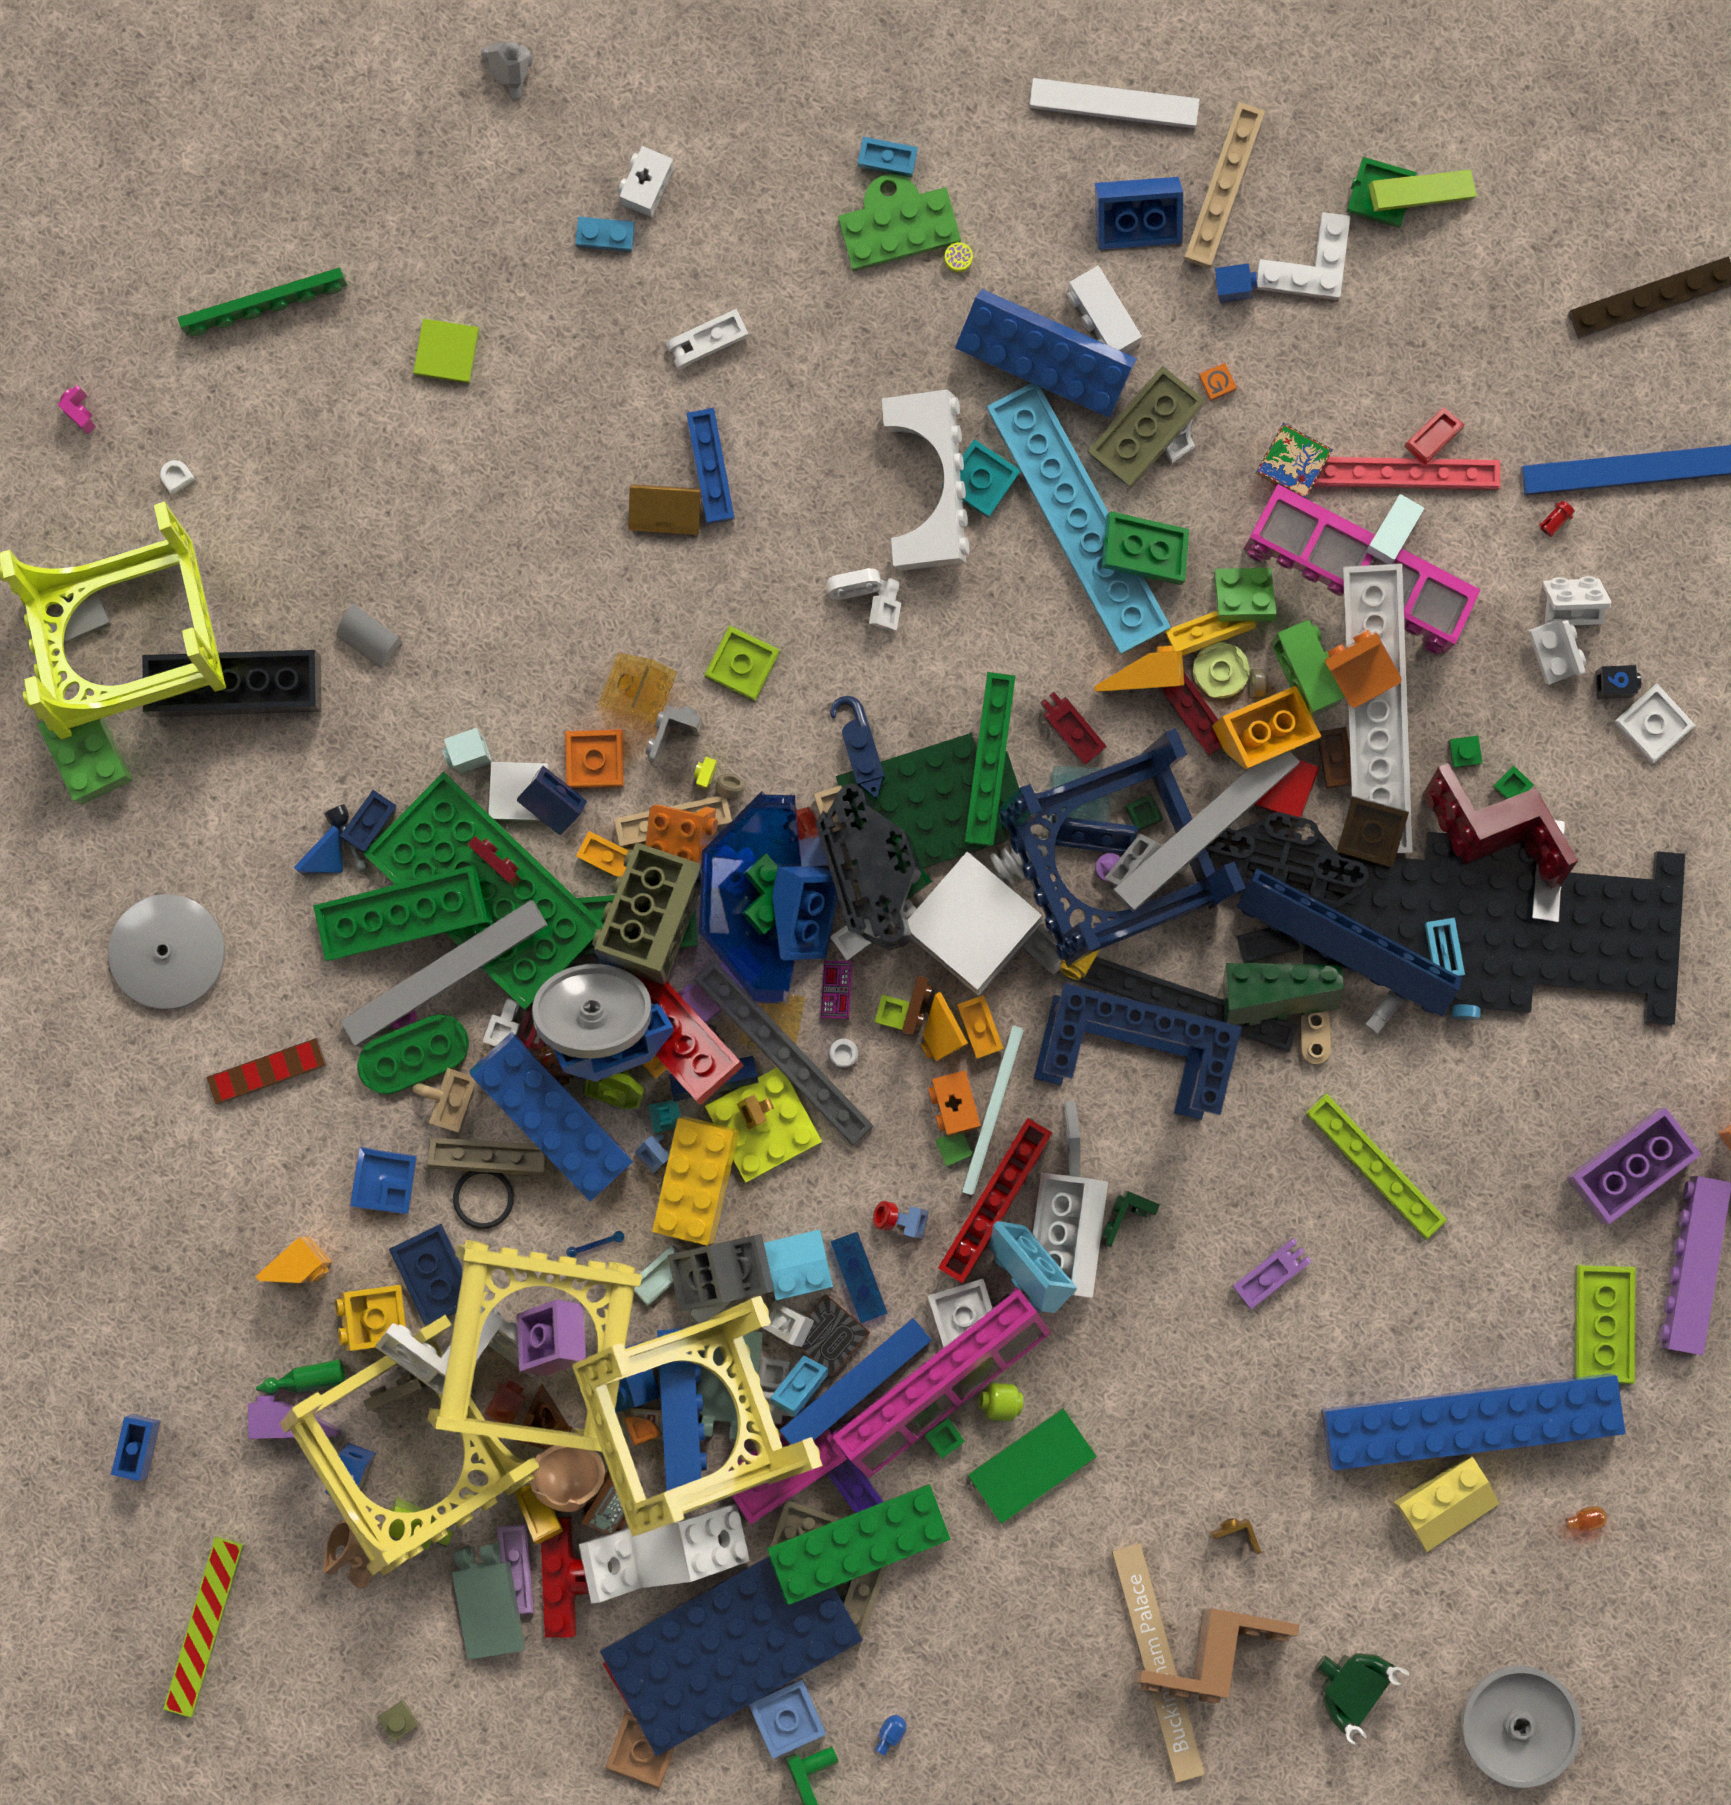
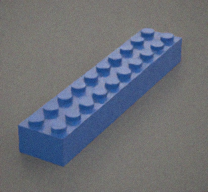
[1321,1373,1626,1470]

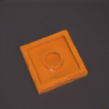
[565,730,624,789]

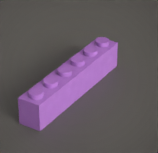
[1659,1176,1731,1356]

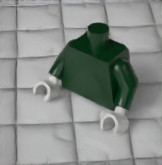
[1315,1653,1409,1747]

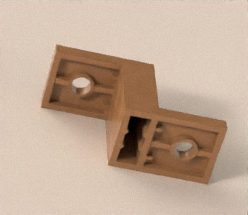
[1133,1608,1299,1704]

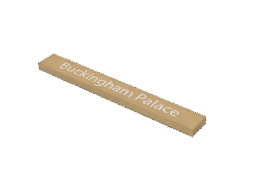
[1112,1543,1205,1783]

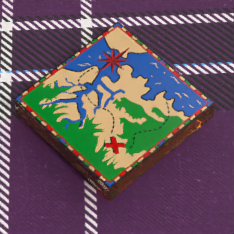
[1255,423,1333,498]

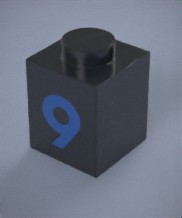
[1596,665,1642,699]

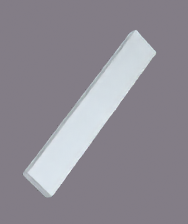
[1029,78,1199,129]

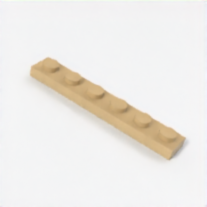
[1184,102,1265,269]

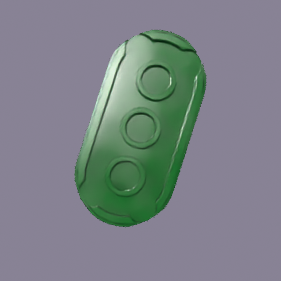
[357,1014,469,1095]

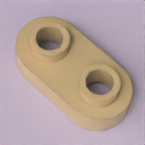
[1300,1011,1331,1064]

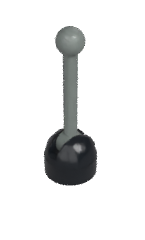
[324,804,367,871]

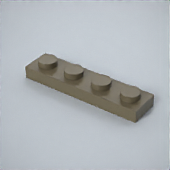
[427,1137,546,1176]

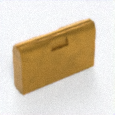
[628,484,701,535]

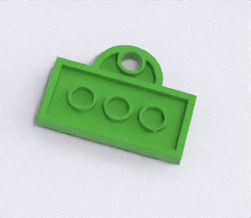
[838,174,961,271]

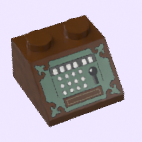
[581,1469,644,1535]

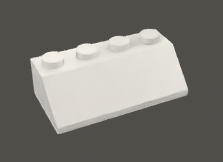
[1033,1172,1108,1297]

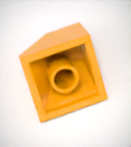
[920,991,968,1062]

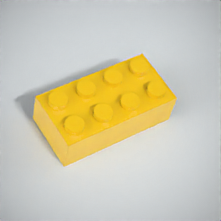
[652,1116,740,1246]

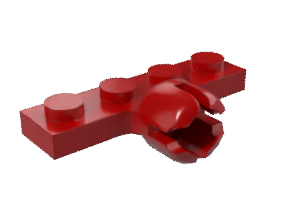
[541,1517,590,1638]

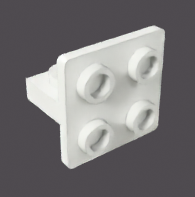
[1543,576,1611,625]

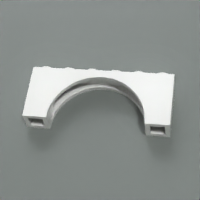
[882,389,970,571]

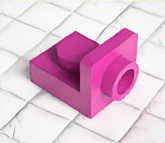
[57,385,96,434]

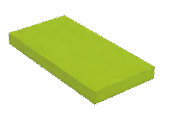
[1575,1265,1636,1384]

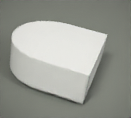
[160,460,196,495]

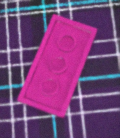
[728,1429,848,1525]

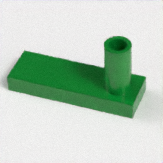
[785,1746,839,1805]

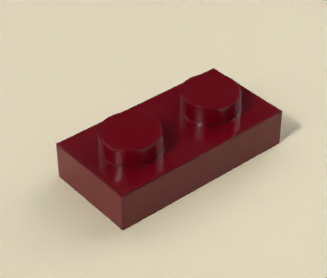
[468,836,521,887]

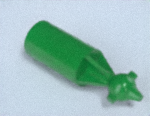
[256,1359,346,1395]

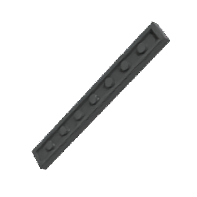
[693,959,873,1146]

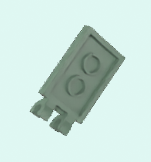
[697,1331,763,1439]
[452,1542,526,1660]

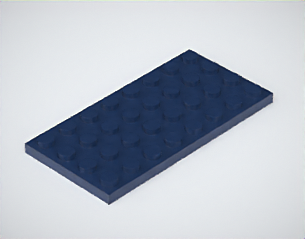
[600,1556,863,1757]

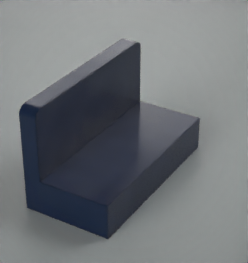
[517,766,587,835]

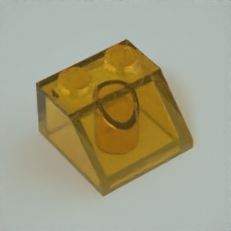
[598,652,677,724]

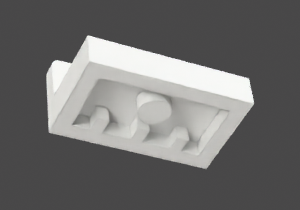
[1528,618,1586,685]

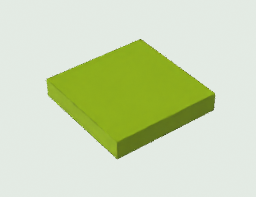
[413,318,480,384]
[704,625,780,701]

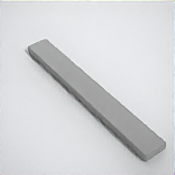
[1113,751,1300,912]
[341,900,548,1046]

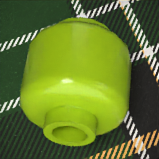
[978,1382,1023,1422]

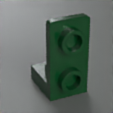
[1102,1191,1160,1247]

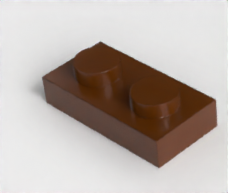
[1318,727,1351,788]

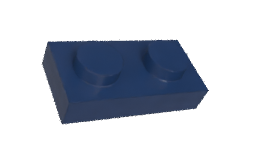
[340,790,397,853]

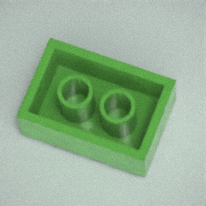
[1270,619,1345,717]
[37,718,133,805]

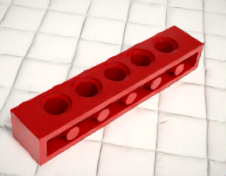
[938,1117,1053,1284]

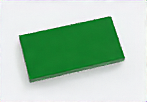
[968,1408,1097,1524]

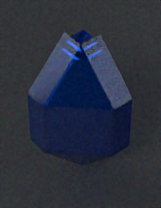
[699,791,801,1004]

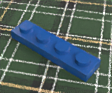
[686,408,735,525]

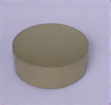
[1249,669,1267,698]
[715,774,745,799]

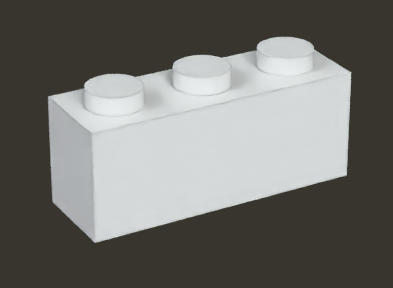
[1067,265,1142,353]

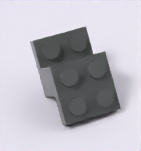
[667,1234,774,1312]

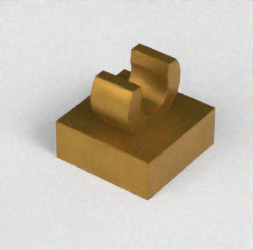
[737,1094,774,1130]

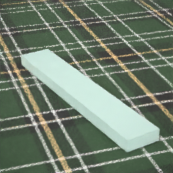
[962,1026,1024,1195]

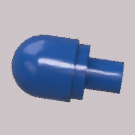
[875,1715,907,1756]

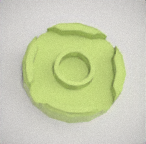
[1192,642,1250,699]

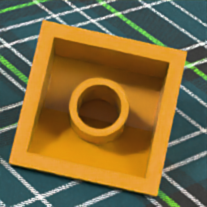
[255,1236,332,1283]

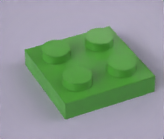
[1214,568,1276,622]

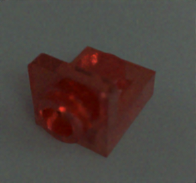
[484,1380,527,1424]

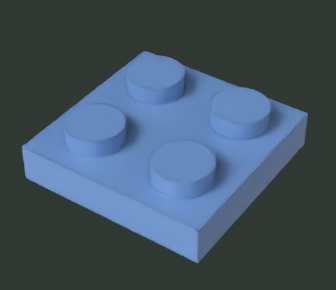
[749,1678,826,1759]

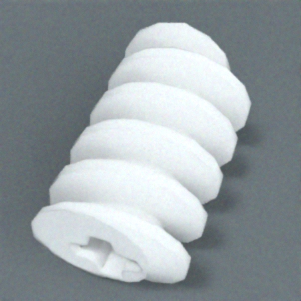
[990,832,1047,884]

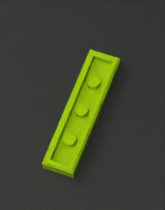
[1368,169,1477,211]

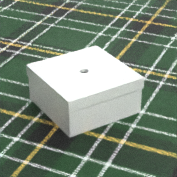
[907,852,1044,997]

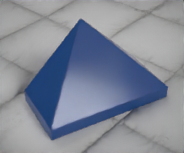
[293,826,343,874]

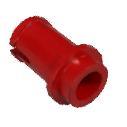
[1538,500,1575,537]

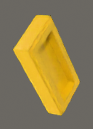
[514,1484,563,1545]

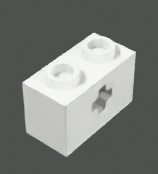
[617,146,675,218]

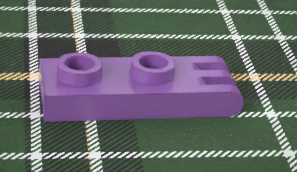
[1232,1238,1312,1309]

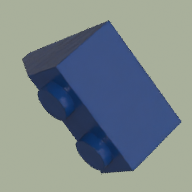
[772,866,838,961]

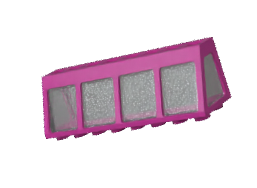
[1243,484,1481,654]

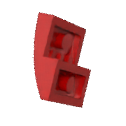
[1253,759,1319,817]

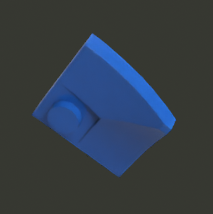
[350,1147,417,1214]

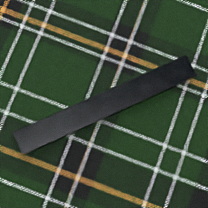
[1070,957,1298,1052]

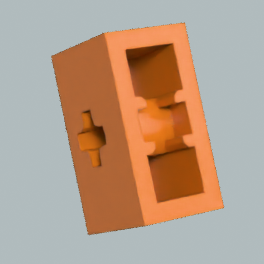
[928,1070,981,1137]

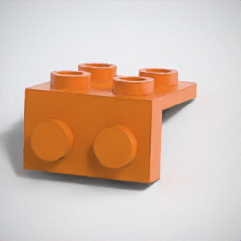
[1324,629,1402,708]
[645,804,718,868]

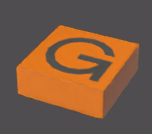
[1198,363,1237,401]

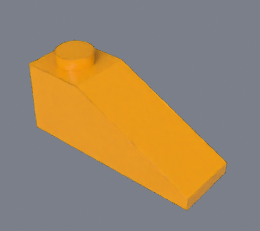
[1094,645,1184,692]

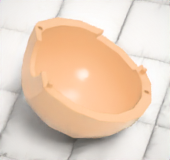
[530,1445,605,1512]

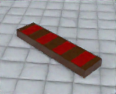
[207,1038,327,1104]

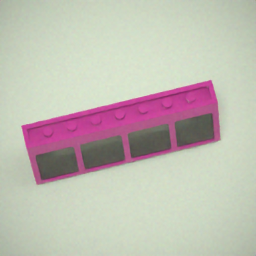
[832,1287,1051,1478]

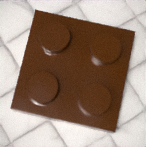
[901,975,933,1037]

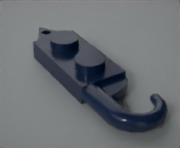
[830,696,885,799]

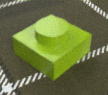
[874,994,910,1030]

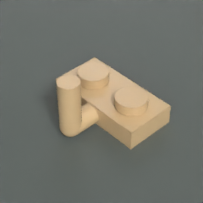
[412,1068,476,1132]

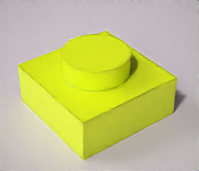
[693,757,718,791]

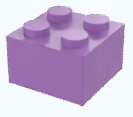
[517,1299,586,1376]

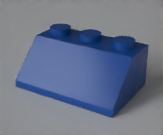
[1095,177,1183,250]

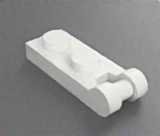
[666,309,749,370]

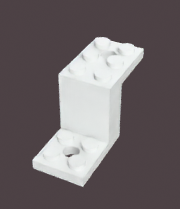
[375,1306,536,1396]
[579,1504,750,1603]

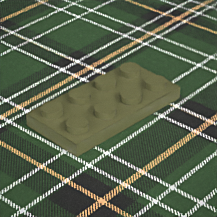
[1088,366,1206,488]

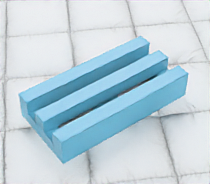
[1424,918,1465,976]

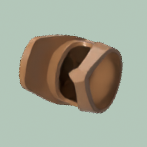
[323,1520,381,1589]

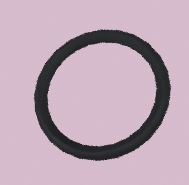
[453,1171,514,1229]

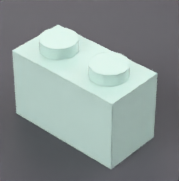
[442,728,492,774]

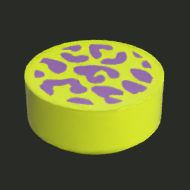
[944,242,973,273]

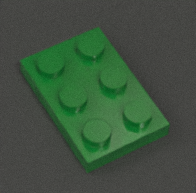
[1102,511,1189,585]

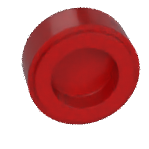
[873,1201,898,1231]

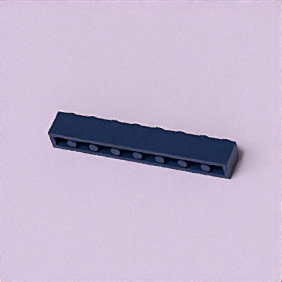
[1236,868,1462,1017]

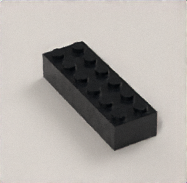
[142,650,322,717]

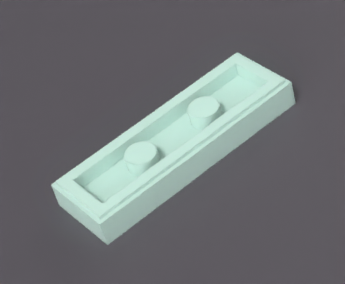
[1366,494,1424,564]

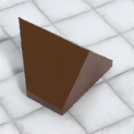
[517,1383,573,1450]

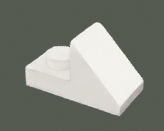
[762,1301,814,1347]

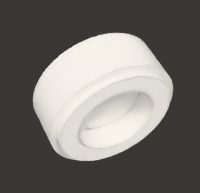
[829,1039,858,1068]

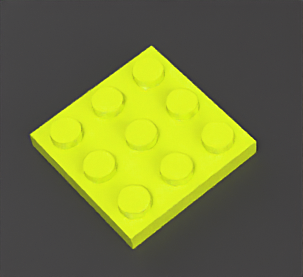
[705,1067,822,1183]

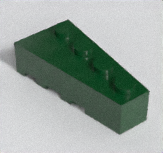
[1223,963,1344,1026]

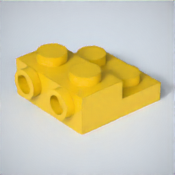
[334,1285,406,1351]

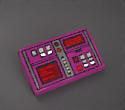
[820,961,853,1020]

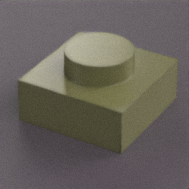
[377,1699,419,1742]

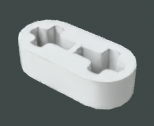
[827,569,882,600]

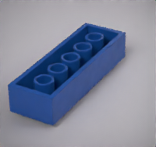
[955,289,1137,418]
[469,1032,633,1201]

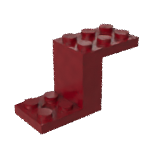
[1423,763,1579,889]

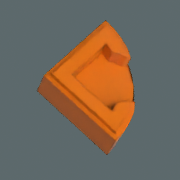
[624,1416,662,1446]

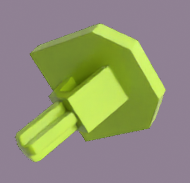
[584,1070,644,1110]

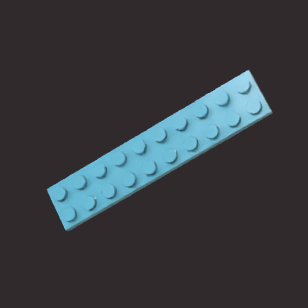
[986,383,1171,655]

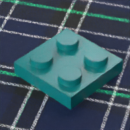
[942,439,1021,519]

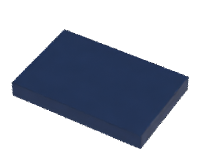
[389,1223,463,1327]

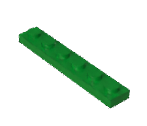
[177,267,348,336]
[965,672,1016,847]

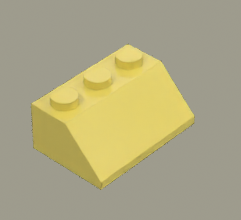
[1394,1454,1499,1552]

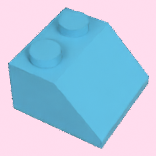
[764,1229,833,1300]

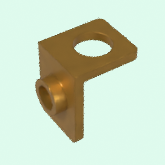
[1210,1518,1261,1555]

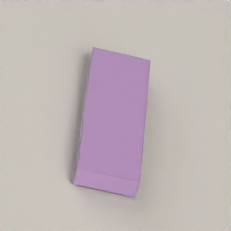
[497,1523,534,1614]

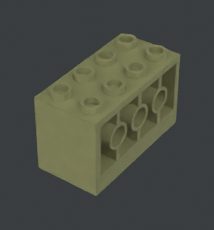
[592,842,706,985]

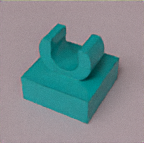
[648,1099,681,1133]

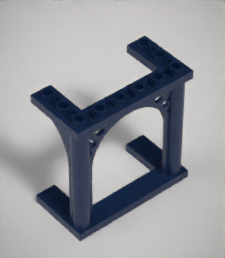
[999,728,1246,966]
[1033,983,1241,1120]

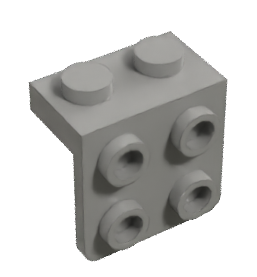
[645,705,703,768]

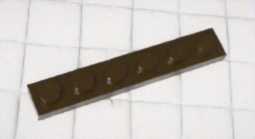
[1568,256,1731,339]

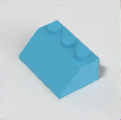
[989,1221,1078,1313]

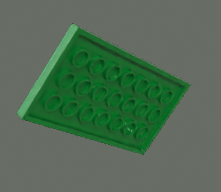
[363,771,604,1011]

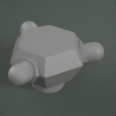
[481,41,532,100]

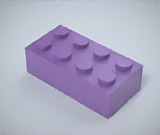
[1566,1108,1702,1224]

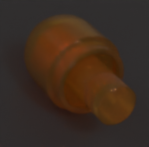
[1565,1506,1607,1532]

